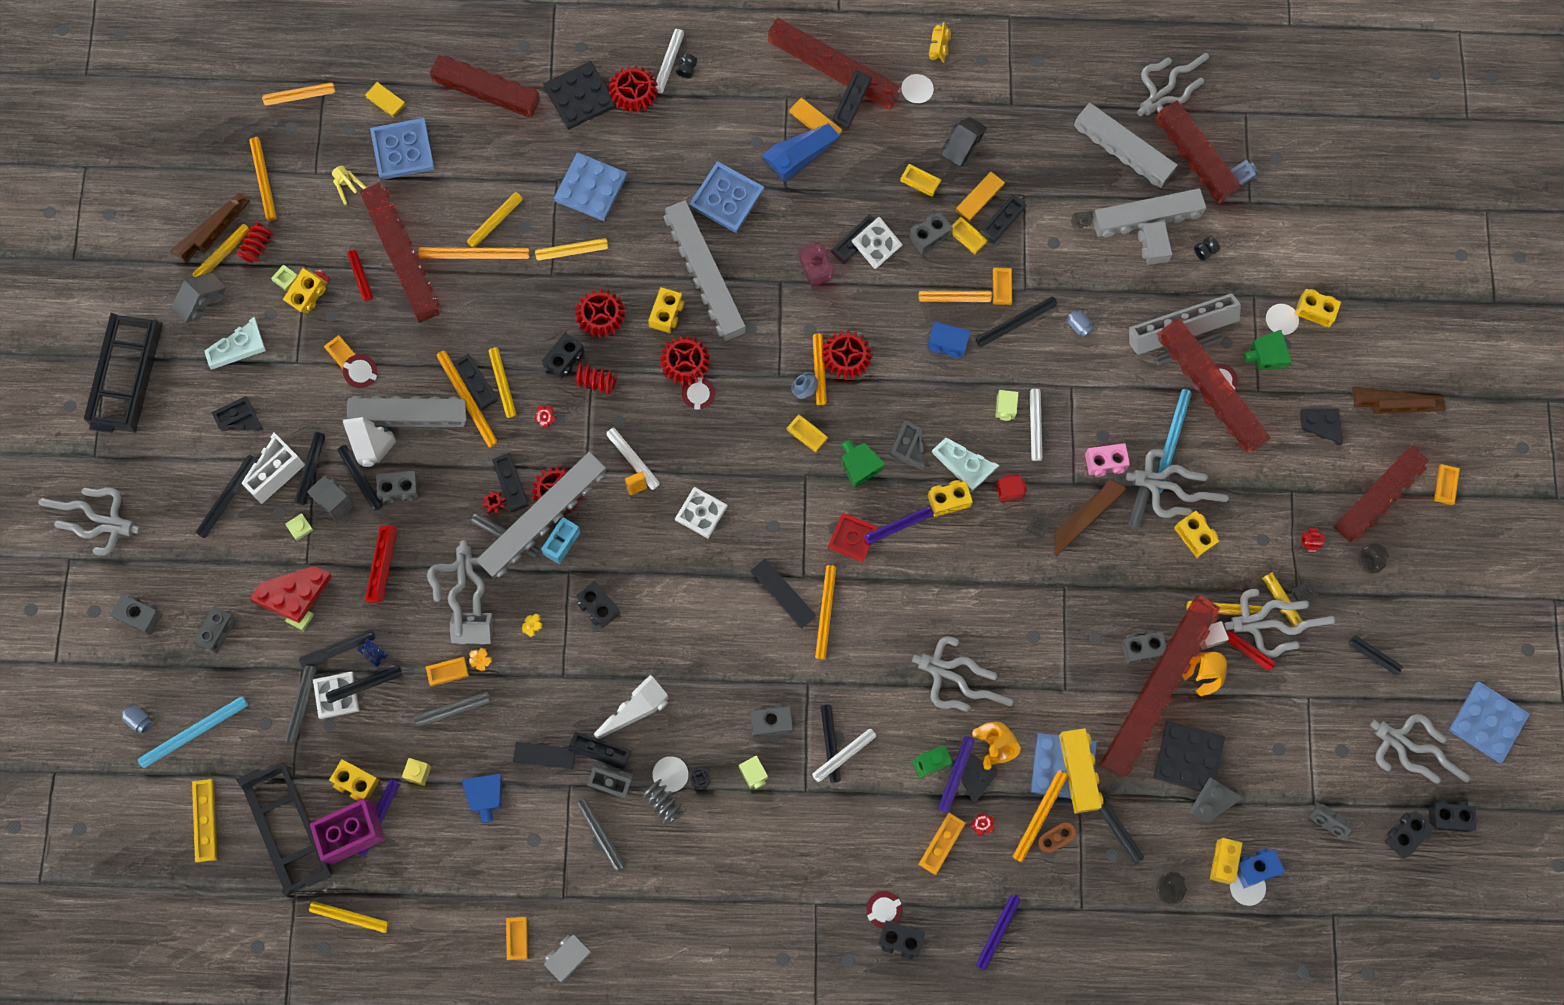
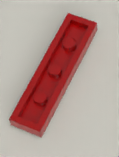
[365,525,397,603]

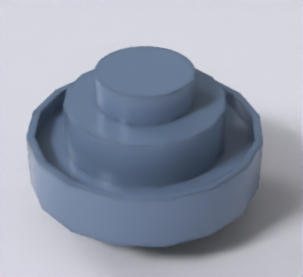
[791,372,818,399]

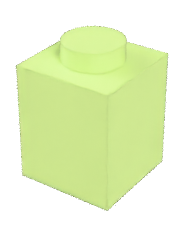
[995,390,1018,421]
[739,755,768,789]

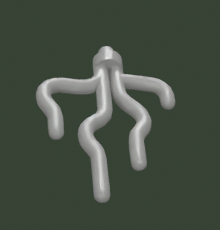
[1137,53,1209,124]
[1126,449,1229,518]
[38,487,141,556]
[427,540,485,637]
[1224,589,1336,658]
[912,636,1014,712]
[1370,714,1471,784]

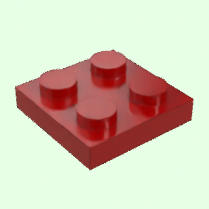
[828,512,878,563]

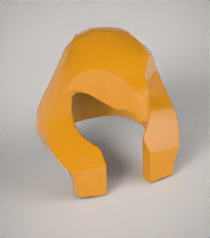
[1181,652,1227,697]
[972,722,1021,770]

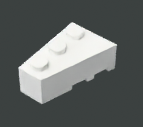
[242,433,305,504]

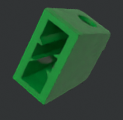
[1243,330,1292,370]
[841,440,885,488]
[912,745,954,780]

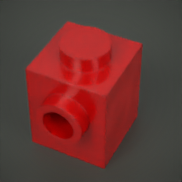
[996,474,1027,502]

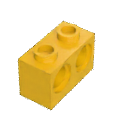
[283,268,328,314]
[648,287,684,333]
[1294,289,1341,328]
[928,480,973,517]
[1174,511,1219,558]
[329,759,380,801]
[1210,838,1242,884]

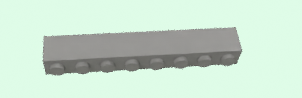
[663,200,745,341]
[476,452,606,578]

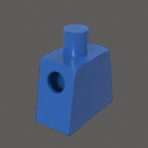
[462,774,503,823]

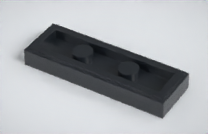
[832,70,872,128]
[980,195,1027,244]
[831,214,875,264]
[453,353,499,410]
[492,453,529,512]
[568,731,631,769]
[513,742,575,770]

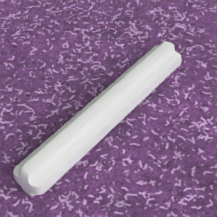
[656,29,684,93]
[1030,389,1042,461]
[607,428,659,490]
[812,729,876,782]

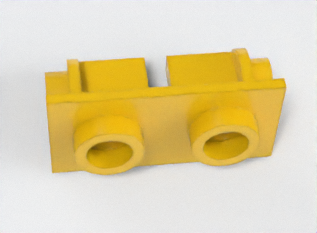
[929,22,951,63]

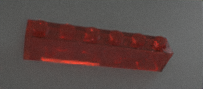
[430,55,540,118]
[1156,100,1242,204]
[1333,445,1429,542]

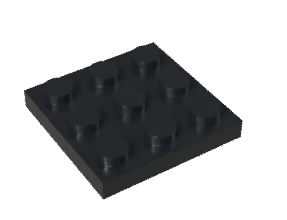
[543,61,616,130]
[1153,721,1225,792]

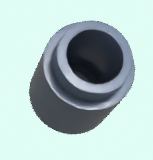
[1067,310,1095,338]
[122,705,153,734]

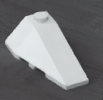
[343,417,396,467]
[594,675,669,739]

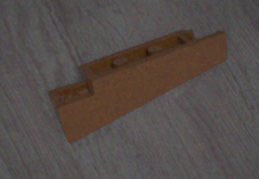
[170,193,250,263]
[1352,387,1446,414]
[1054,480,1126,557]

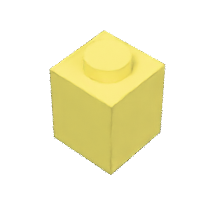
[402,758,431,786]

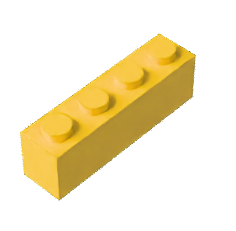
[1059,728,1103,814]

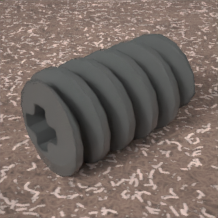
[643,779,686,824]

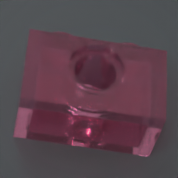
[798,241,834,288]

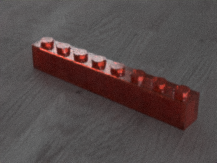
[768,17,901,110]
[359,183,441,323]
[1156,317,1271,453]

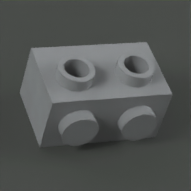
[1138,221,1172,265]
[450,612,493,645]
[544,934,592,983]

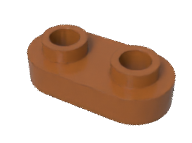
[1038,822,1076,854]

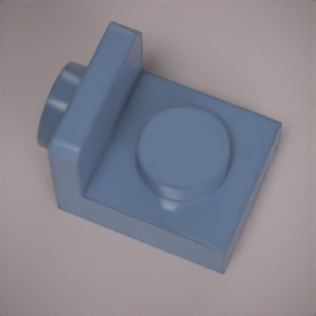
[1228,160,1258,188]

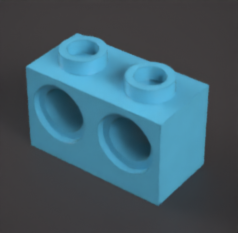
[541,517,581,565]

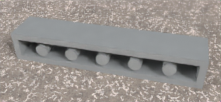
[1074,102,1177,188]
[1092,188,1206,238]
[1129,293,1241,355]
[347,396,466,427]

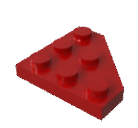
[249,566,332,623]

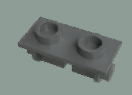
[1308,803,1353,839]

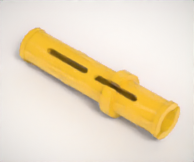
[1262,572,1303,627]

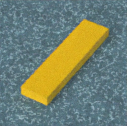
[192,779,218,863]

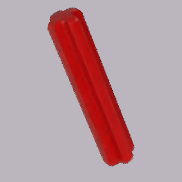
[347,250,373,301]
[1226,630,1275,671]

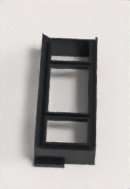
[84,313,163,433]
[236,762,332,896]

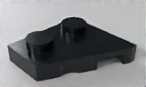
[1300,409,1343,445]
[961,753,998,804]

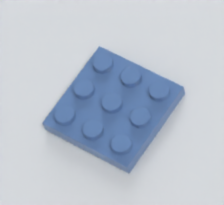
[370,118,435,180]
[554,152,627,222]
[689,161,764,233]
[1448,681,1530,763]
[1030,733,1097,799]

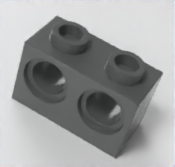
[909,212,953,255]
[376,471,419,503]
[193,606,236,654]
[1121,630,1168,665]

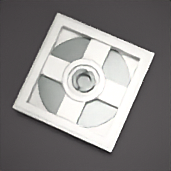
[851,217,902,269]
[675,487,727,539]
[313,672,360,719]

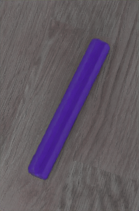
[865,506,934,544]
[938,736,975,813]
[357,780,400,856]
[976,894,1021,970]

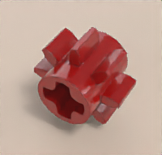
[482,491,506,515]
[1301,528,1325,552]

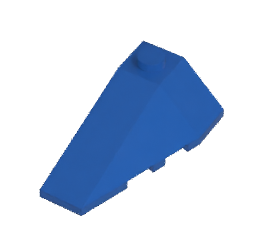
[762,123,840,182]

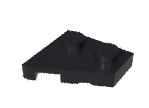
[211,396,263,431]

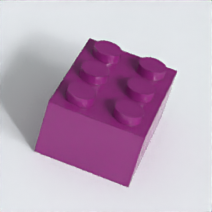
[310,799,386,865]

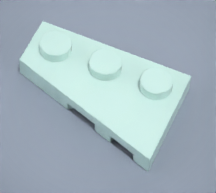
[205,317,266,370]
[932,438,999,492]

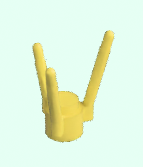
[332,166,372,205]

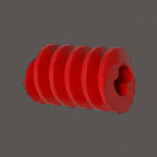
[236,222,275,264]
[576,363,617,395]

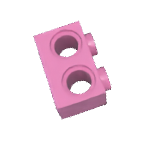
[1085,443,1130,477]

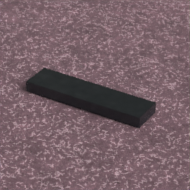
[750,559,816,629]

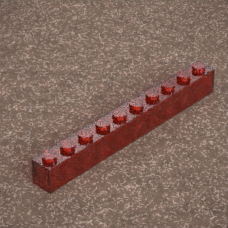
[1099,595,1220,778]

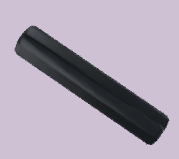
[1349,636,1403,675]

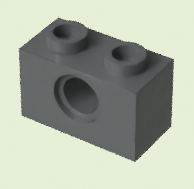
[110,595,162,635]
[750,704,793,738]
[587,762,633,798]

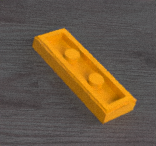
[789,98,842,135]
[955,172,1005,222]
[918,813,966,875]

